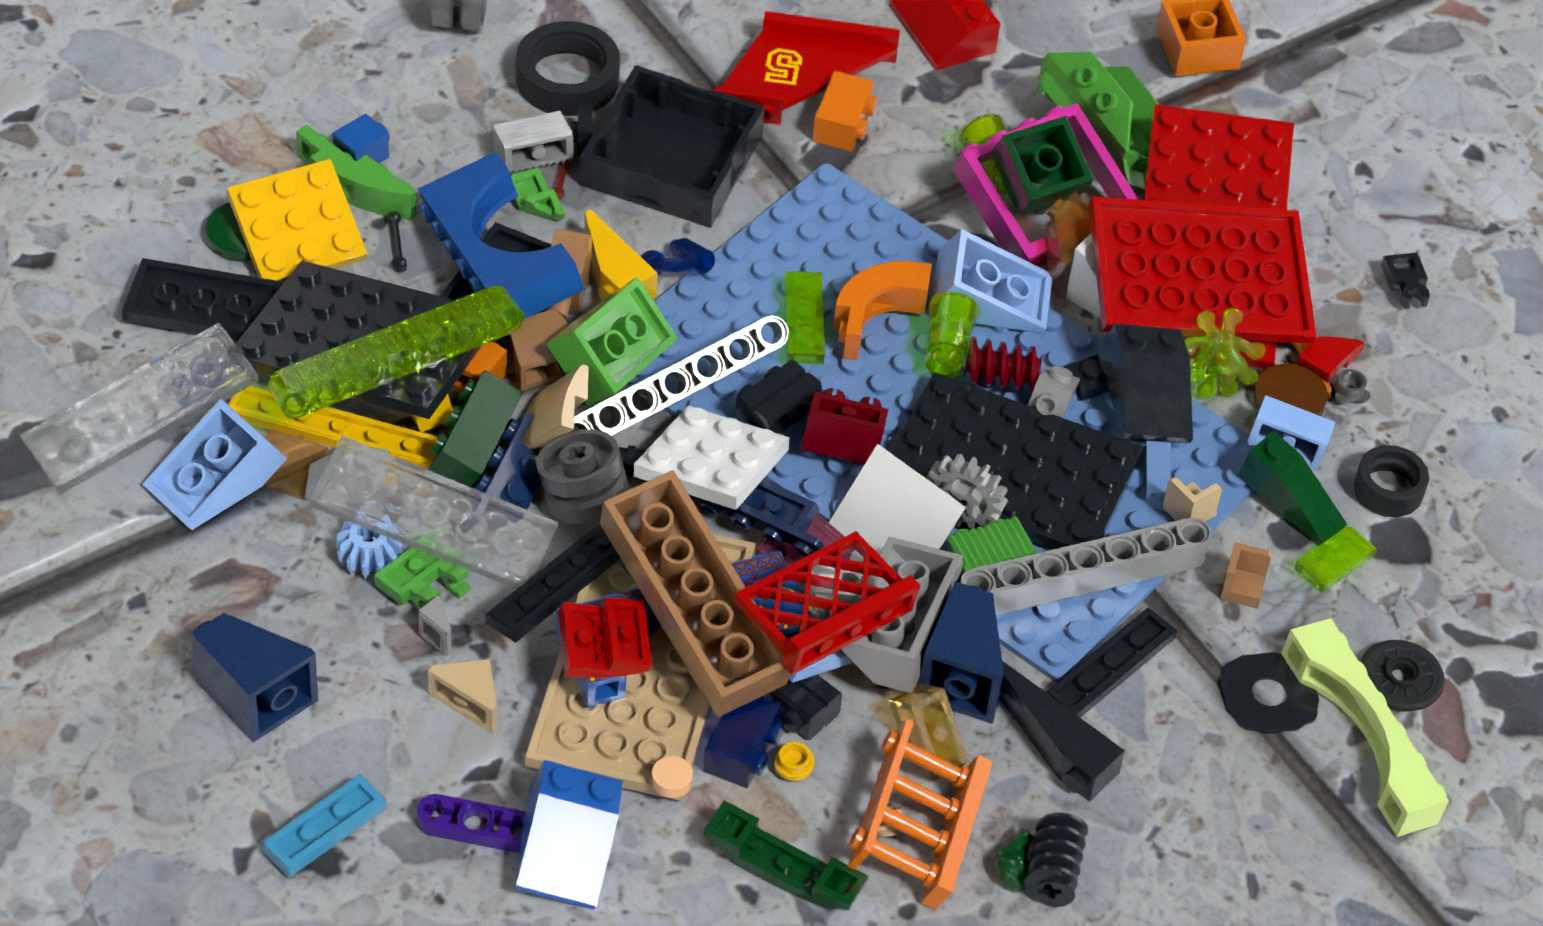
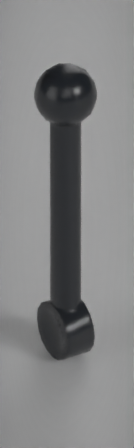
[387,211,407,273]

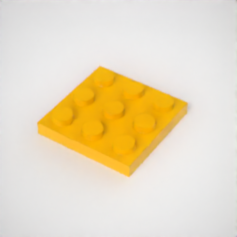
[226,159,368,282]

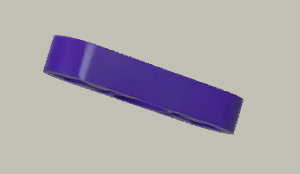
[417,794,526,852]

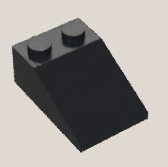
[1098,323,1193,443]

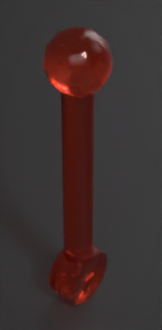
[553,149,574,200]

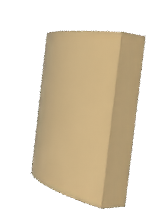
[520,364,589,453]

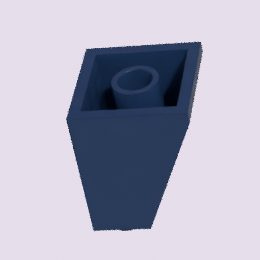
[917,581,1004,724]
[190,613,319,742]

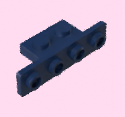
[454,412,541,539]
[700,479,825,557]

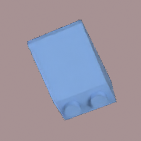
[931,229,1053,333]
[143,399,288,530]

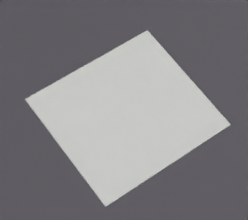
[824,444,966,555]

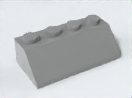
[841,537,963,693]

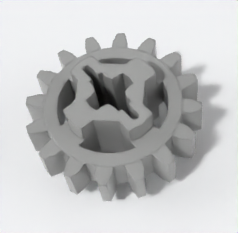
[926,454,1008,529]

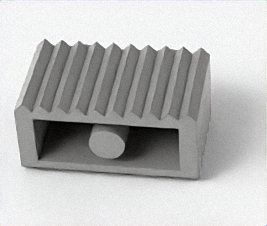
[492,111,574,173]

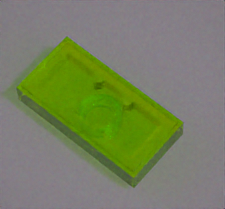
[1294,525,1377,593]

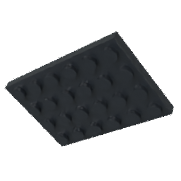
[228,260,499,419]
[891,372,1143,549]

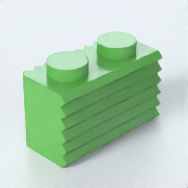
[945,516,1037,575]

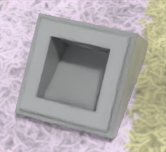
[419,595,451,656]

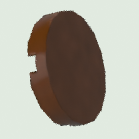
[1253,364,1328,416]

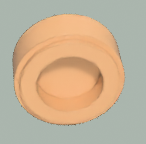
[652,756,693,798]

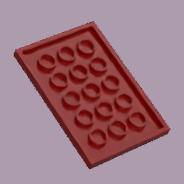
[1088,196,1317,344]

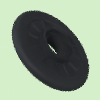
[1360,640,1445,711]

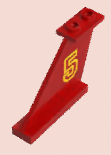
[714,11,901,125]

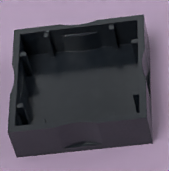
[580,65,765,228]

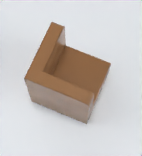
[1220,542,1272,609]

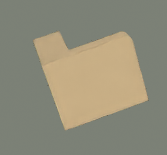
[1162,477,1222,522]

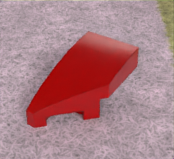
[1297,336,1365,383]

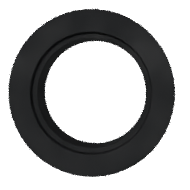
[516,21,620,116]

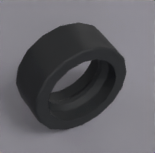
[1354,445,1430,517]

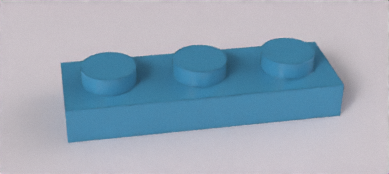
[262,774,387,878]

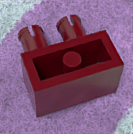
[801,388,889,465]

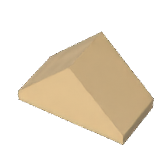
[428,659,497,733]

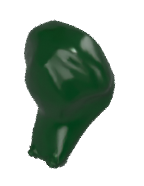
[993,827,1034,892]

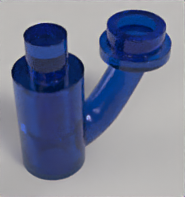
[641,238,715,276]

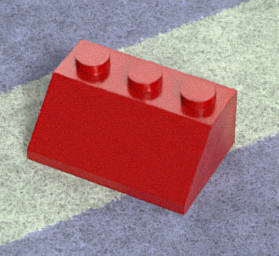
[890,0,1000,71]

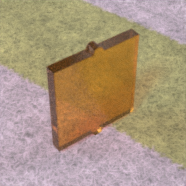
[263,429,329,499]

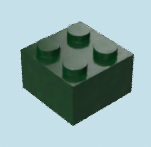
[991,116,1094,216]

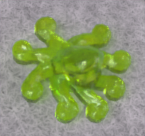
[1184,308,1266,399]

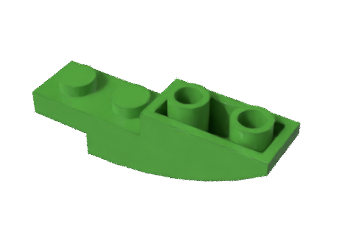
[296,125,416,220]

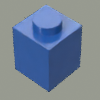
[332,113,390,163]

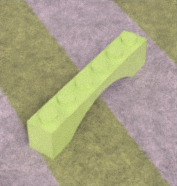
[1281,618,1449,837]

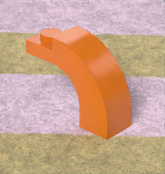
[833,261,932,360]

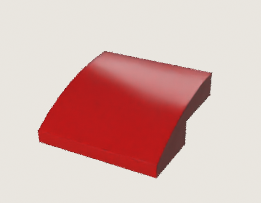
[558,597,652,678]

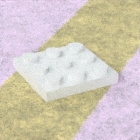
[634,405,789,510]

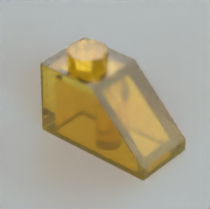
[889,684,969,778]

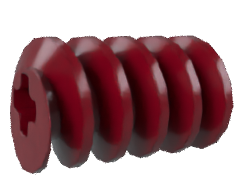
[963,336,1043,393]

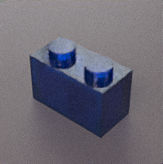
[703,697,784,789]

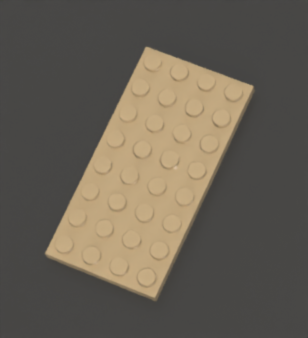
[525,534,756,801]

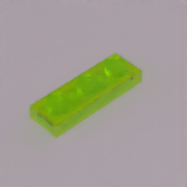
[784,271,825,364]

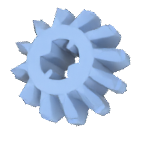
[336,511,402,579]

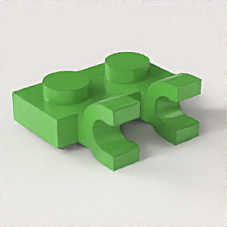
[374,532,470,610]

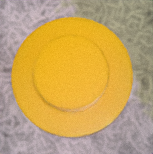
[774,742,815,781]

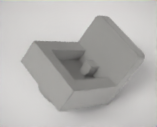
[1028,365,1080,418]

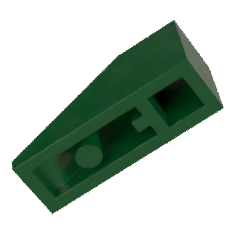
[1237,431,1347,549]

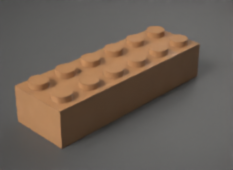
[600,470,790,718]

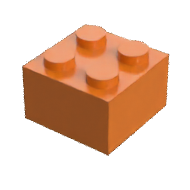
[1156,0,1246,76]

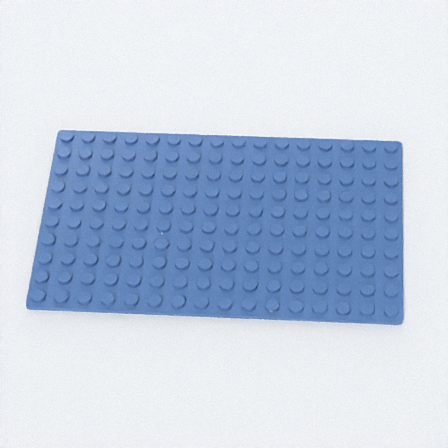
[627,164,1255,682]

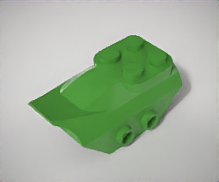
[1037,52,1160,192]

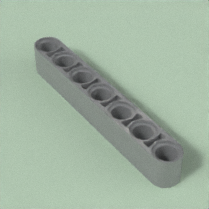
[960,518,1212,615]

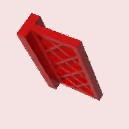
[733,531,921,675]

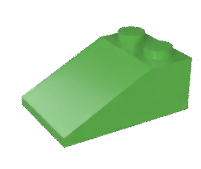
[546,277,678,406]

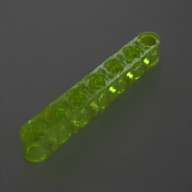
[268,285,524,418]

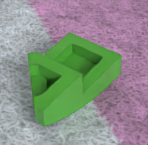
[511,167,565,220]

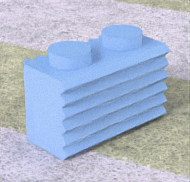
[1247,395,1336,470]

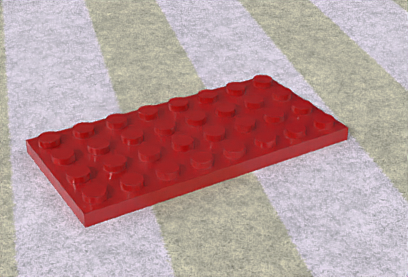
[1143,104,1294,369]

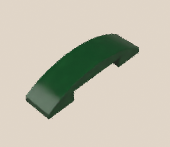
[703,800,869,911]

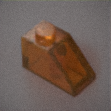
[1043,191,1091,280]

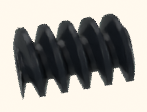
[1025,812,1088,907]

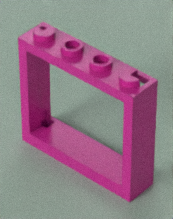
[952,103,1139,266]

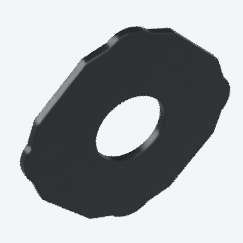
[1219,652,1320,734]

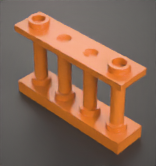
[847,718,993,910]

